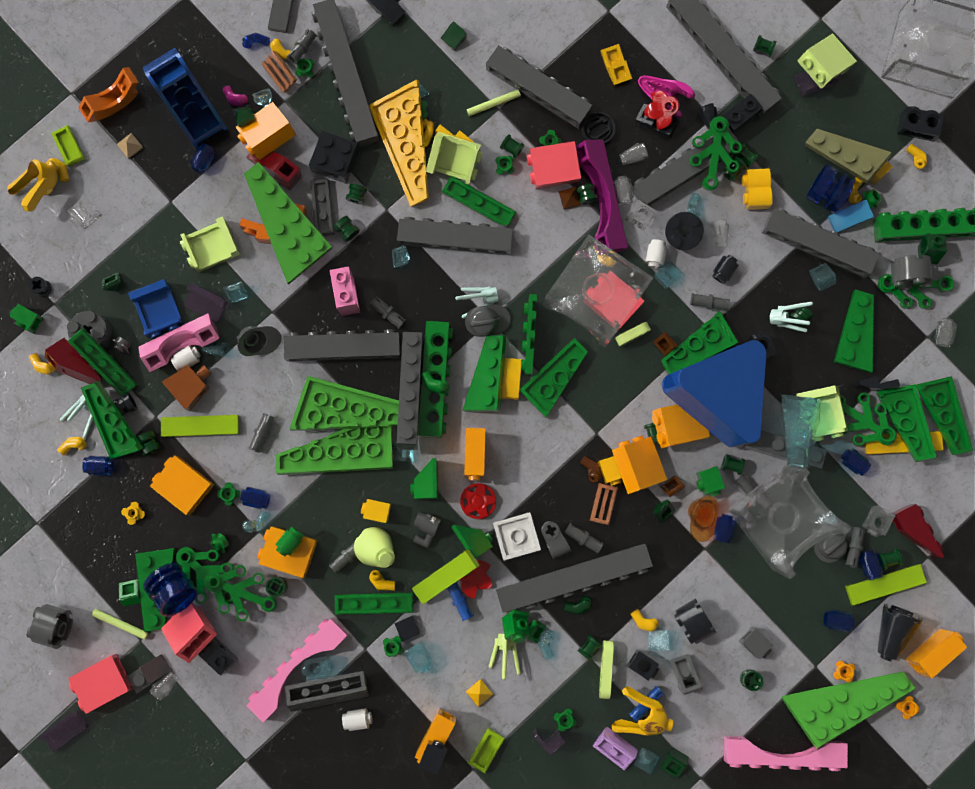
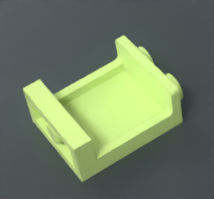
[798,33,857,88]
[426,131,483,185]
[180,216,241,272]
[797,386,848,442]

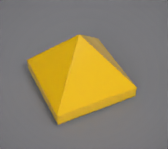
[466,679,493,707]

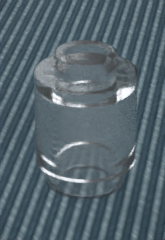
[613,176,634,205]
[934,318,957,347]

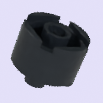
[665,212,704,250]
[674,598,717,645]

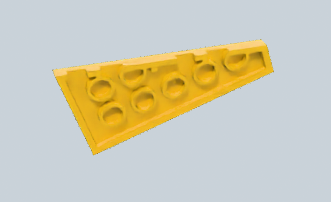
[368,80,429,207]

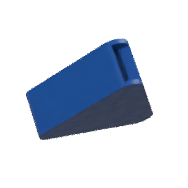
[143,48,227,148]
[662,340,766,448]

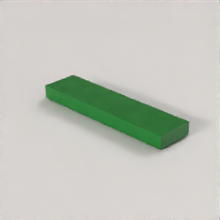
[442,176,516,226]
[68,328,137,396]
[335,593,413,615]

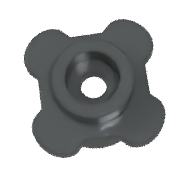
[111,337,131,354]

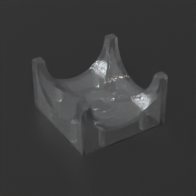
[543,235,653,348]
[728,462,851,579]

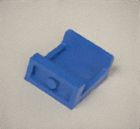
[128,279,184,339]

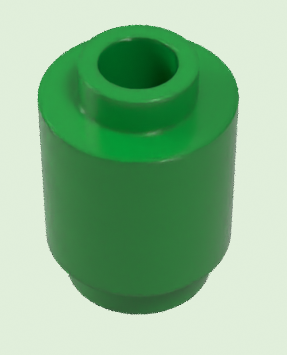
[275,527,304,557]

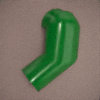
[421,370,448,393]

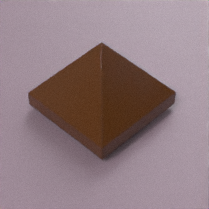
[559,187,581,210]
[653,331,678,356]
[660,475,685,497]

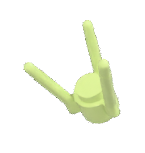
[489,634,521,680]

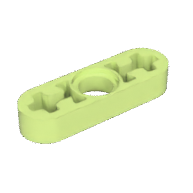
[599,640,614,699]

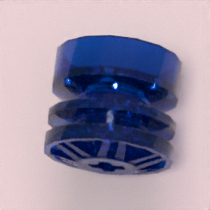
[806,163,856,214]
[143,563,197,617]

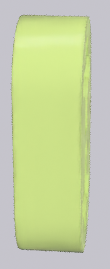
[615,322,651,347]

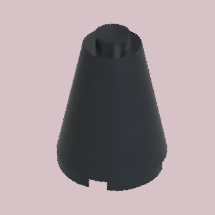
[877,604,923,662]

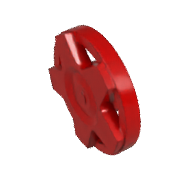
[460,483,496,519]

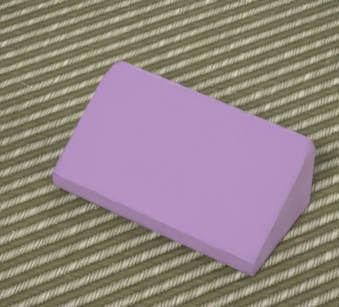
[593,727,638,770]

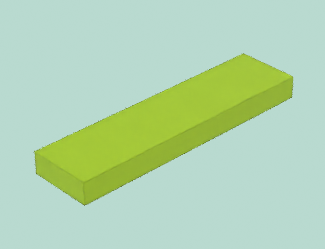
[161,415,239,437]
[412,549,479,604]
[845,564,927,605]

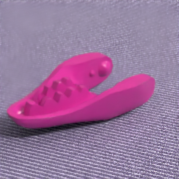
[638,75,695,118]

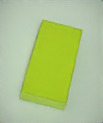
[51,125,85,167]
[468,728,505,773]

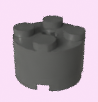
[891,255,933,290]
[67,311,113,349]
[26,604,73,649]

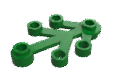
[689,116,742,191]
[878,274,954,309]
[840,392,897,447]
[176,547,234,604]
[204,565,277,621]

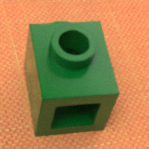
[696,466,725,497]

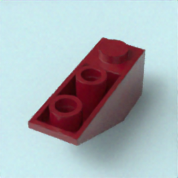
[246,151,302,190]
[45,337,102,384]
[889,504,944,558]

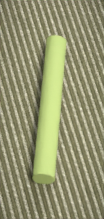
[467,89,521,117]
[92,609,148,640]

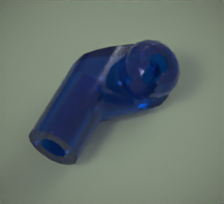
[242,32,270,49]

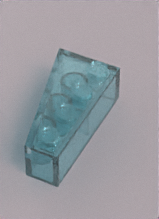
[781,394,821,467]

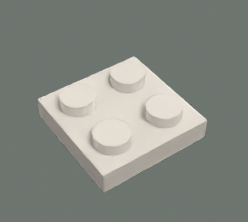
[493,512,541,561]

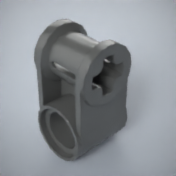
[541,521,571,560]

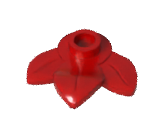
[644,91,680,129]
[460,560,492,599]

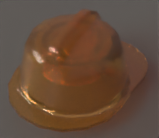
[688,496,719,542]

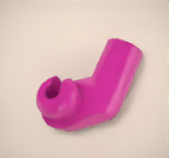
[222,86,248,107]

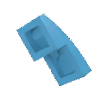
[828,200,874,233]

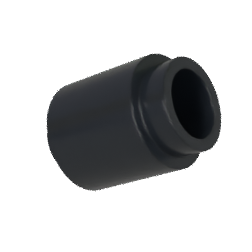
[712,255,739,284]

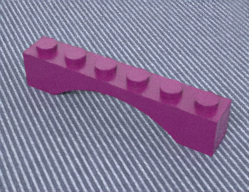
[576,140,628,255]

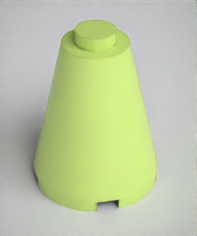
[354,527,395,568]

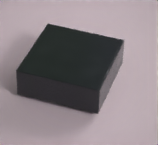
[394,615,420,641]

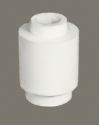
[645,240,667,269]
[170,345,201,371]
[342,708,372,731]

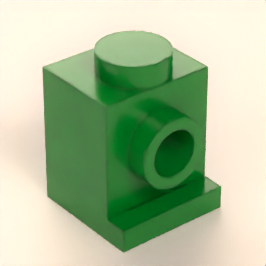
[10,304,44,334]
[502,610,530,643]

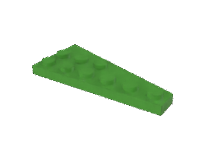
[244,162,332,285]
[290,376,399,431]
[276,427,393,475]
[782,672,916,750]

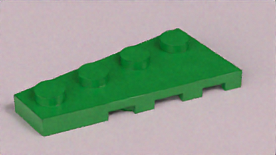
[521,294,537,376]
[661,311,738,374]
[463,335,507,412]
[519,338,588,418]
[915,376,973,455]
[81,381,143,459]
[876,384,936,463]
[135,548,176,632]

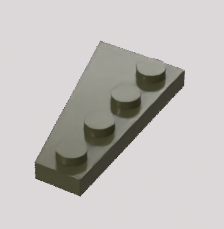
[805,129,892,184]

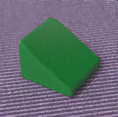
[119,579,141,606]

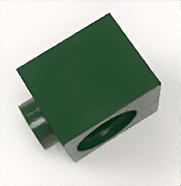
[918,233,947,265]

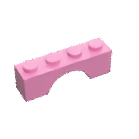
[139,314,220,372]

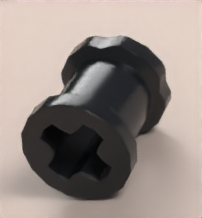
[28,277,52,297]

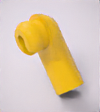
[906,143,927,169]
[46,158,70,182]
[29,353,56,375]
[369,570,395,591]
[631,609,659,632]

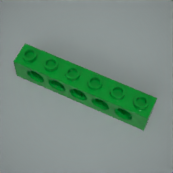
[873,208,975,242]
[418,321,453,438]

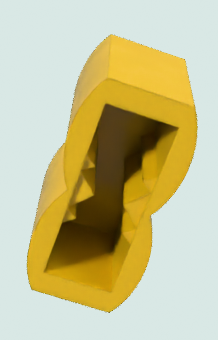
[741,169,772,210]

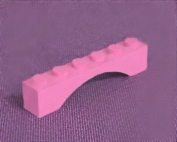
[246,618,349,722]
[724,736,848,771]

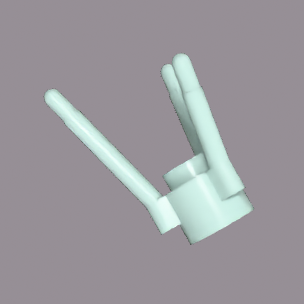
[455,286,498,318]
[770,302,813,332]
[60,395,93,441]

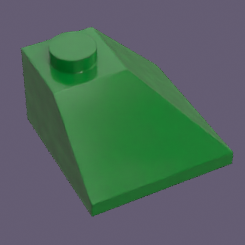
[410,458,438,499]
[452,525,494,558]

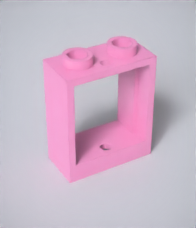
[330,267,360,316]

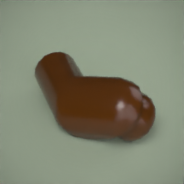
[580,455,601,483]

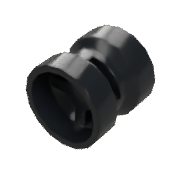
[112,393,137,416]

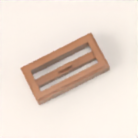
[261,51,297,93]
[590,483,618,525]

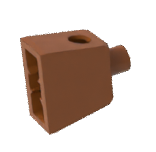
[162,365,212,411]

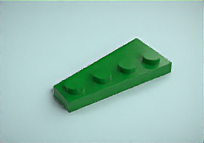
[834,290,874,373]

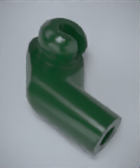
[563,596,592,615]

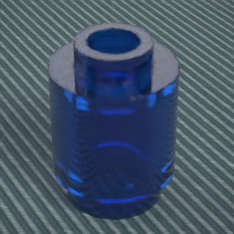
[190,143,215,173]
[841,448,871,476]
[82,456,114,476]
[240,487,271,510]
[713,514,736,544]
[859,550,884,580]
[823,610,855,633]

